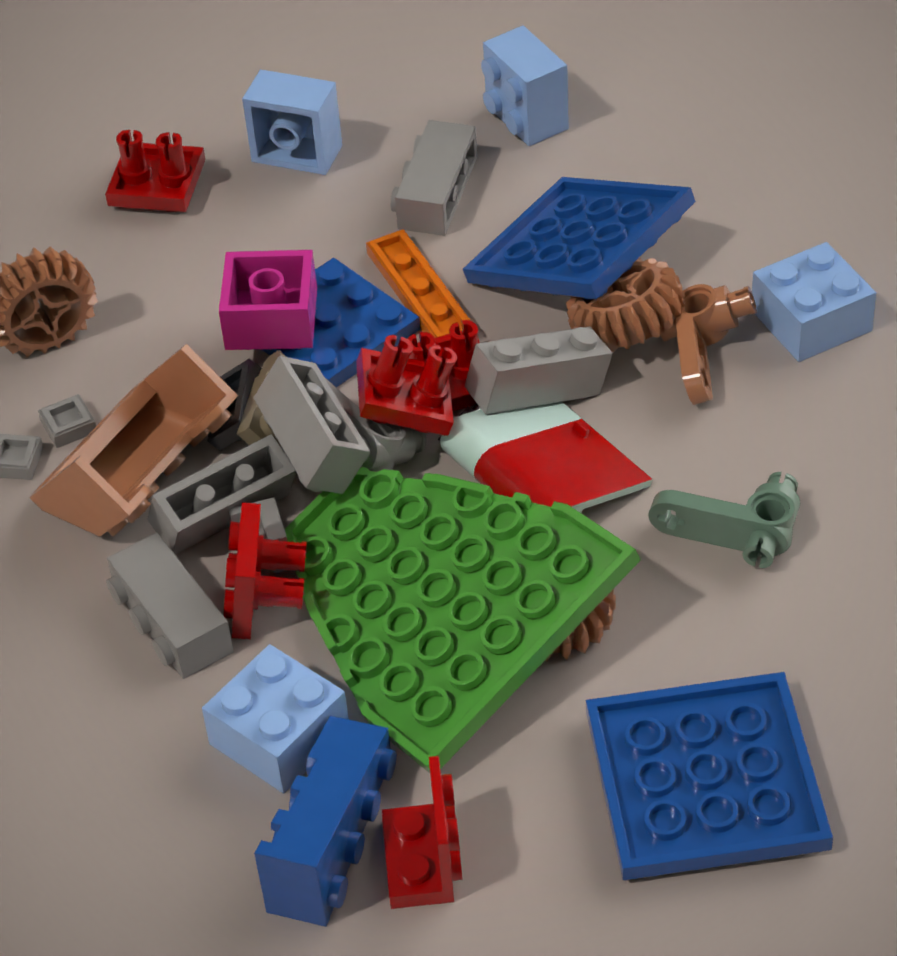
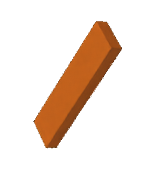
[366,229,478,338]

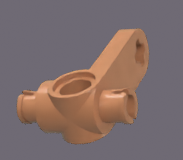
[660,284,757,405]

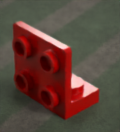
[381,756,463,909]

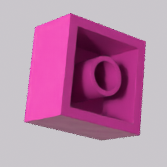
[219,250,317,350]

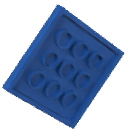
[463,177,696,300]
[586,672,833,880]

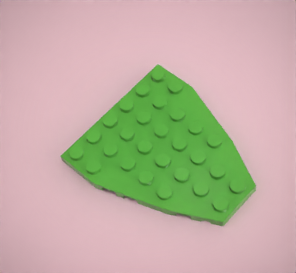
[284,467,641,773]

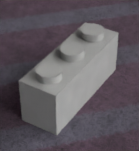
[391,120,477,236]
[464,326,613,414]
[253,356,370,494]
[148,434,296,555]
[106,532,234,679]

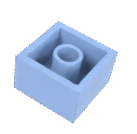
[481,25,569,146]
[242,69,342,175]
[752,242,876,362]
[202,644,349,794]

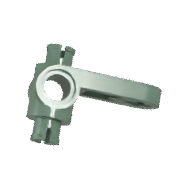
[648,472,801,568]

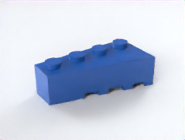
[254,716,397,927]

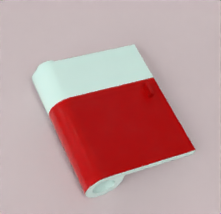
[440,402,653,513]

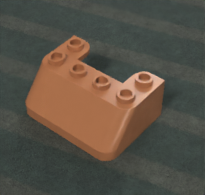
[29,344,238,537]

